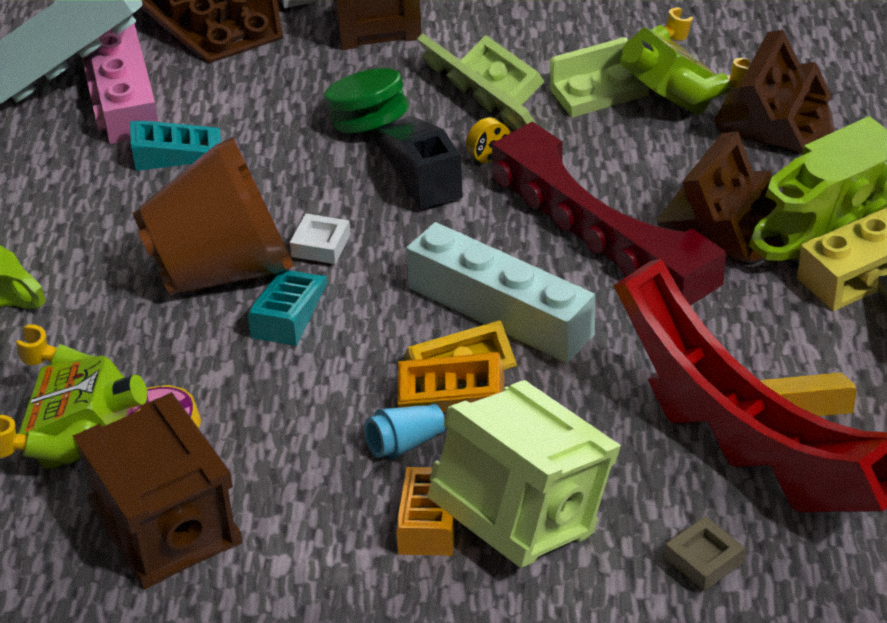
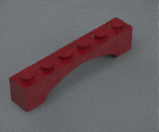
[491,121,726,306]

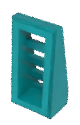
[130,121,221,171]
[248,270,328,346]

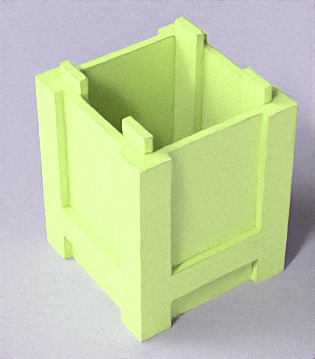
[427,380,621,568]

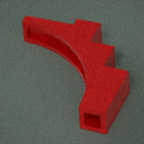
[613,259,887,512]

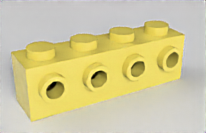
[797,207,887,311]

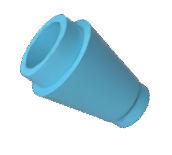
[364,404,445,460]

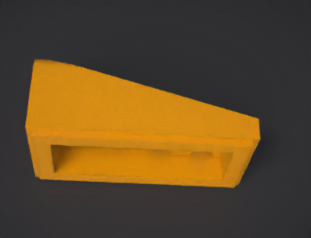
[398,352,505,412]
[396,467,456,556]

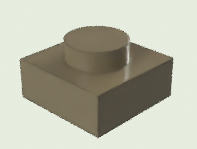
[665,516,746,591]

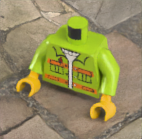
[620,7,750,115]
[0,324,148,468]

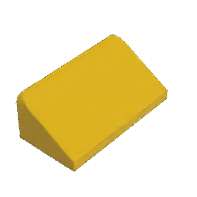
[404,320,517,392]
[760,372,857,416]

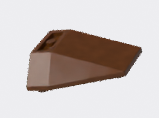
[140,0,283,64]

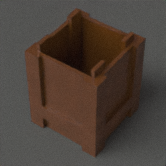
[330,0,422,50]
[73,392,243,590]

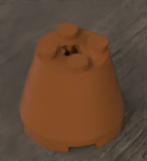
[132,137,294,296]

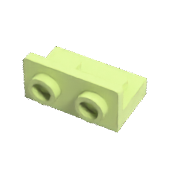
[550,37,649,117]

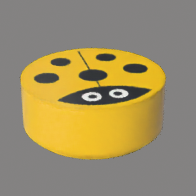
[466,117,510,164]

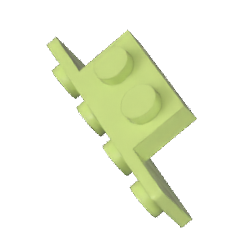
[417,33,544,131]

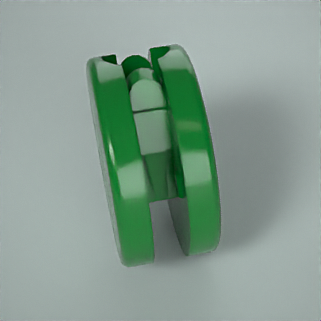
[324,68,409,133]

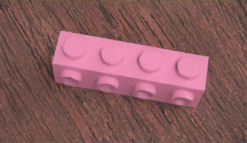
[82,23,159,144]

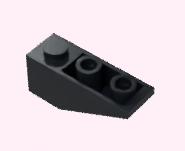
[372,116,463,210]

